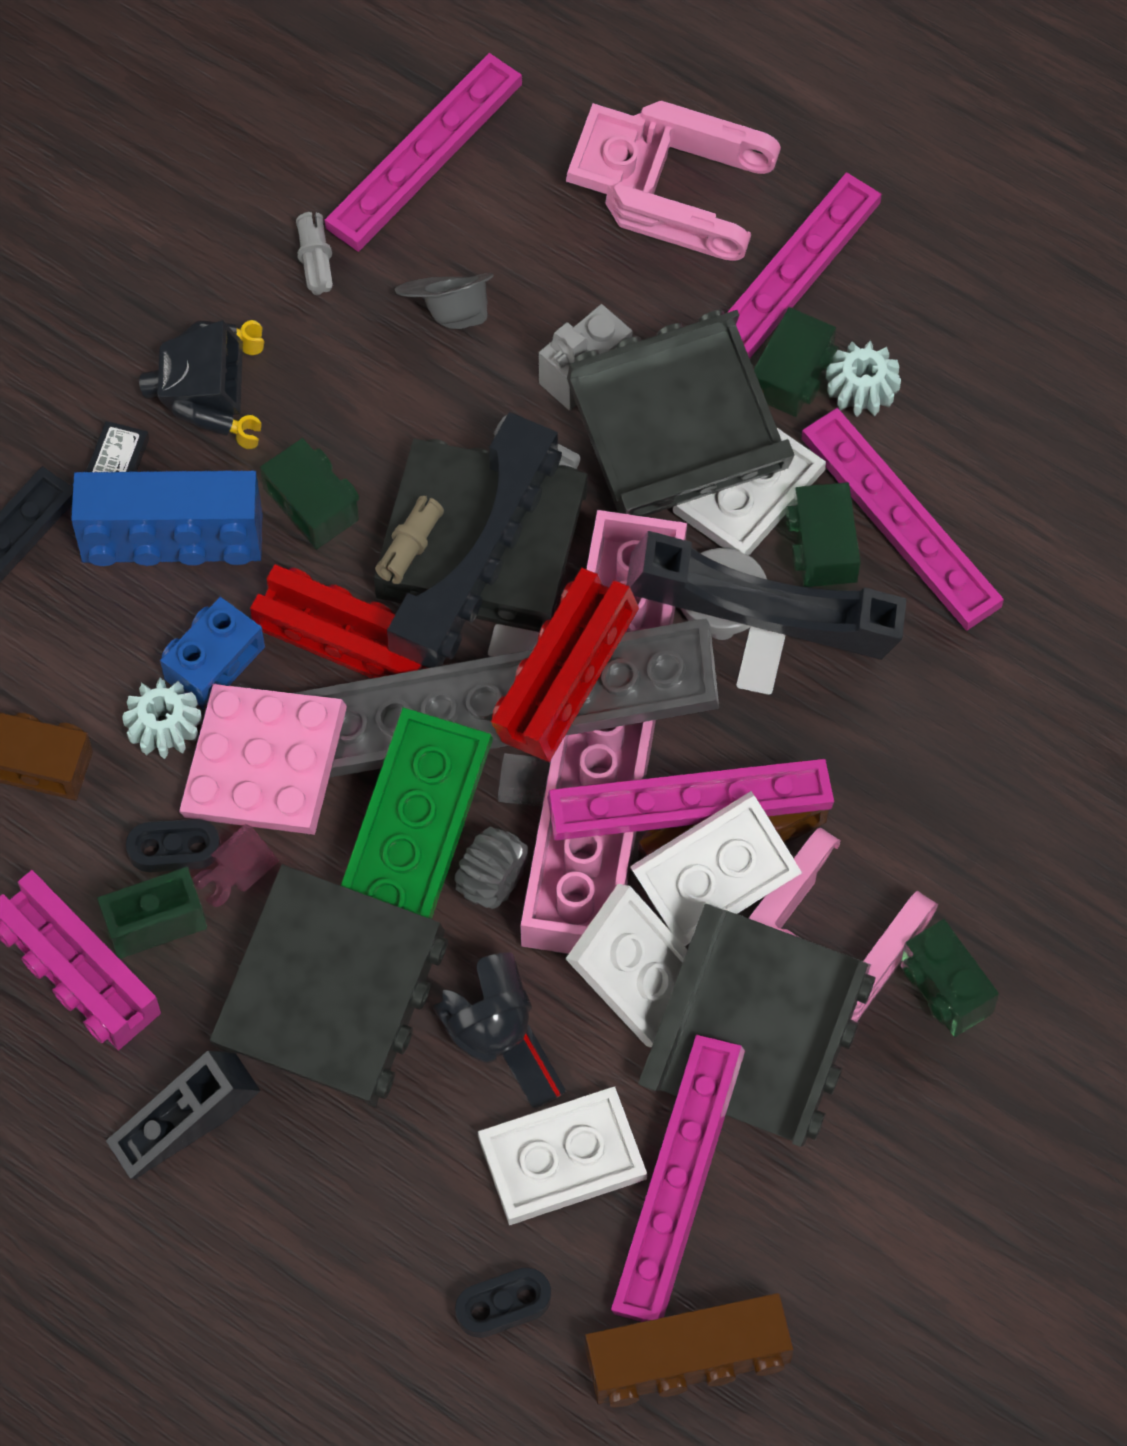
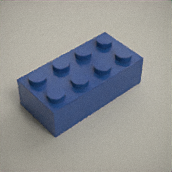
[72,471,263,566]

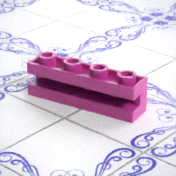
[0,870,161,1051]

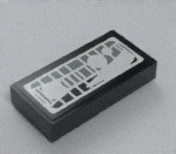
[86,421,149,472]

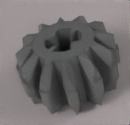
[455,826,528,909]

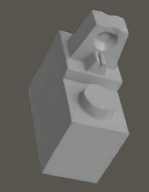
[539,304,633,411]

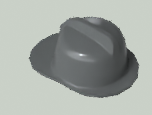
[395,273,494,329]

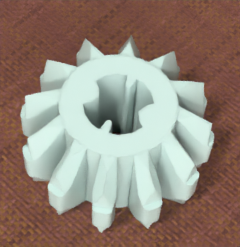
[826,340,901,417]
[122,678,202,759]

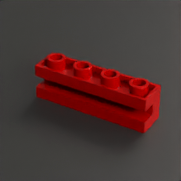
[250,564,428,679]
[491,568,639,762]

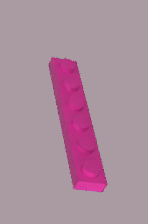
[325,53,522,252]
[727,172,882,359]
[801,408,1004,631]
[547,759,834,841]
[611,1035,745,1322]

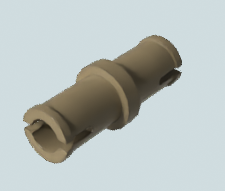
[375,496,444,584]

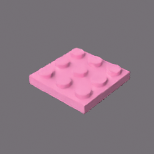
[179,684,347,835]

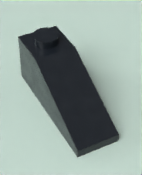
[106,1051,261,1179]

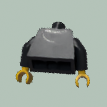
[139,320,264,449]

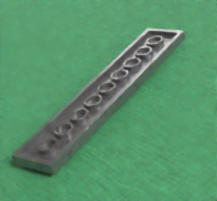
[294,618,719,777]

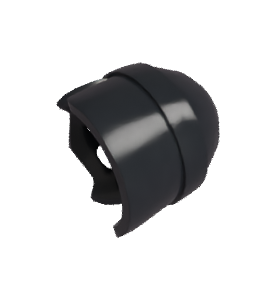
[432,953,532,1064]

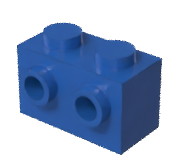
[160,597,265,711]

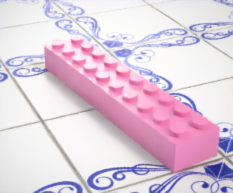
[521,510,687,954]

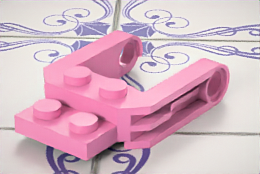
[566,101,781,261]
[749,828,938,1021]

